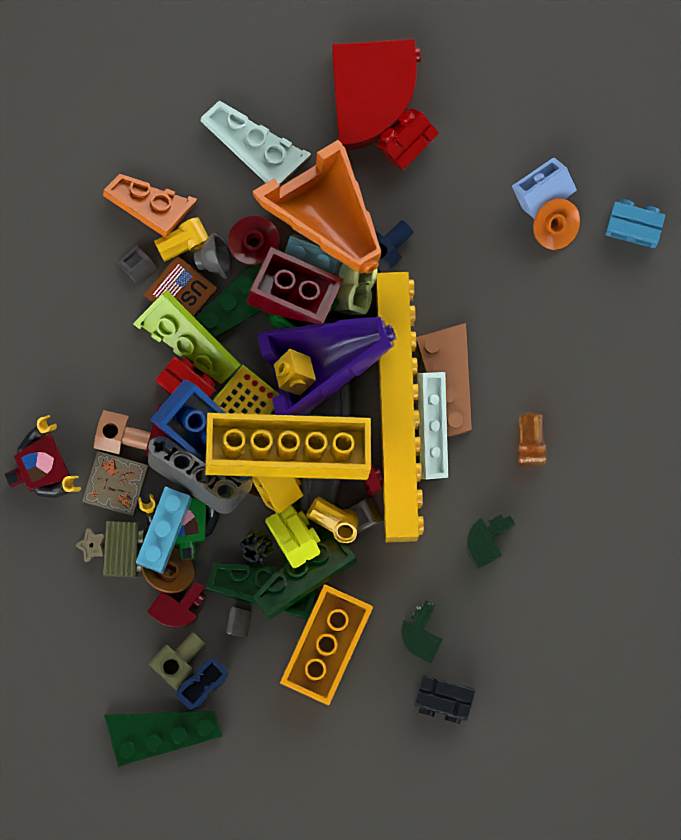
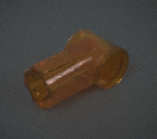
[518,413,546,466]

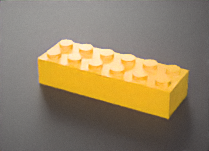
[205,413,371,480]

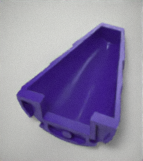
[257,317,396,416]

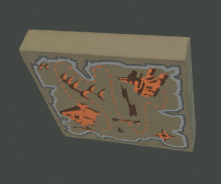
[82,451,149,517]

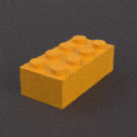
[280,584,373,706]

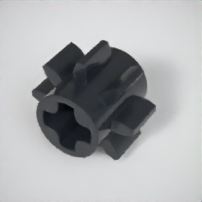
[240,530,274,564]

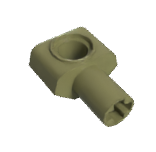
[148,632,206,690]

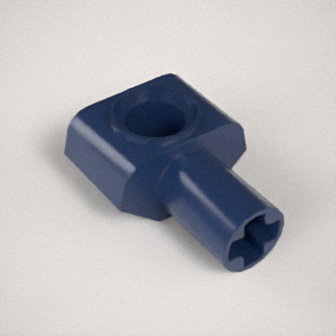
[375,220,414,273]

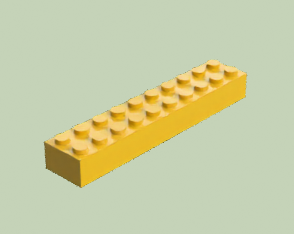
[376,272,424,543]

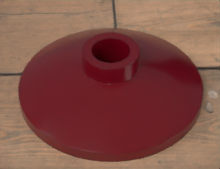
[228,216,280,265]

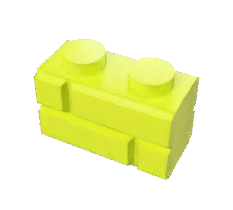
[265,505,320,568]

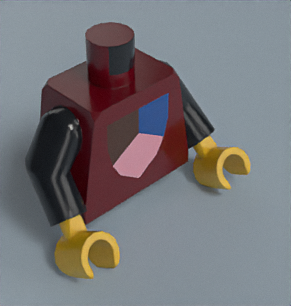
[4,415,81,498]

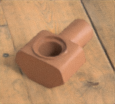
[94,410,151,454]

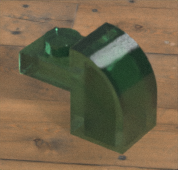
[466,514,515,570]
[401,601,443,664]

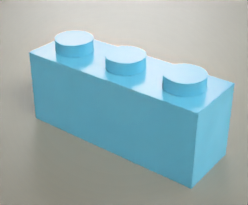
[136,487,192,574]

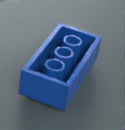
[150,379,245,480]

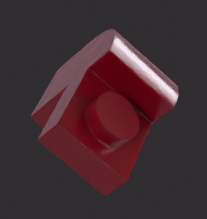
[146,582,206,628]

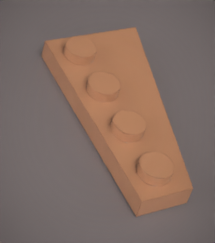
[416,323,472,438]

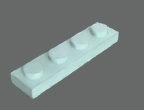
[417,372,448,479]

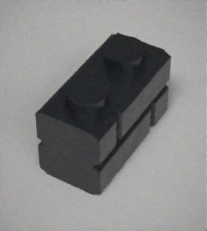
[414,675,475,724]

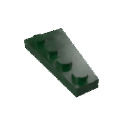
[195,264,263,339]
[253,525,357,620]
[206,563,318,621]
[104,711,222,767]

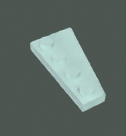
[201,101,311,186]

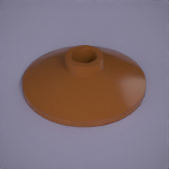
[142,548,195,593]

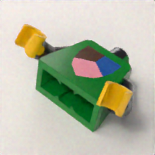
[138,494,220,560]

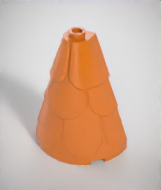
[253,139,381,274]

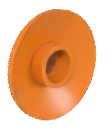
[533,198,580,250]

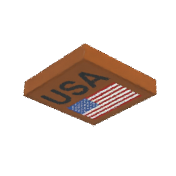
[144,256,218,317]

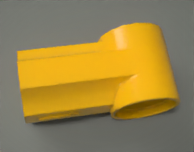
[154,217,208,262]
[306,496,359,543]

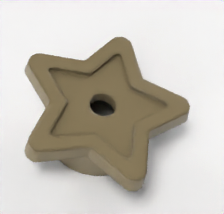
[76,528,106,563]

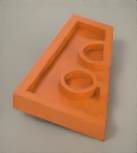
[103,174,197,238]

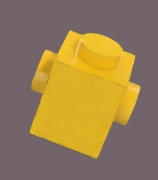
[274,349,316,396]

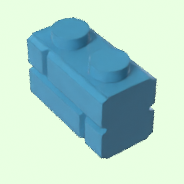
[605,199,665,249]

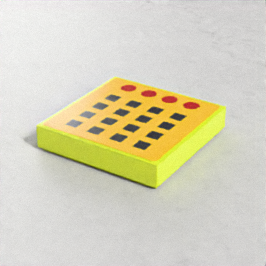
[213,365,279,415]

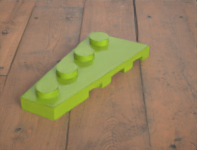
[133,290,241,384]

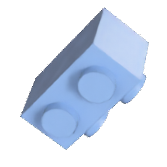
[512,158,577,219]

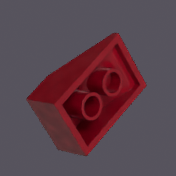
[247,247,344,325]

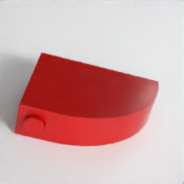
[332,39,421,151]

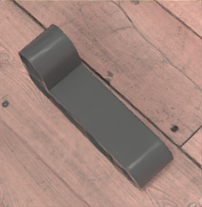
[148,436,253,514]

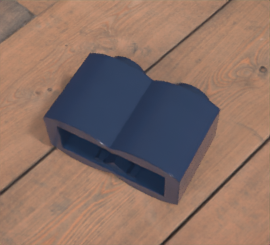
[176,658,229,710]

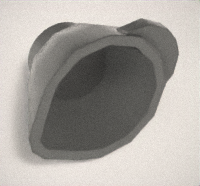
[194,233,231,279]

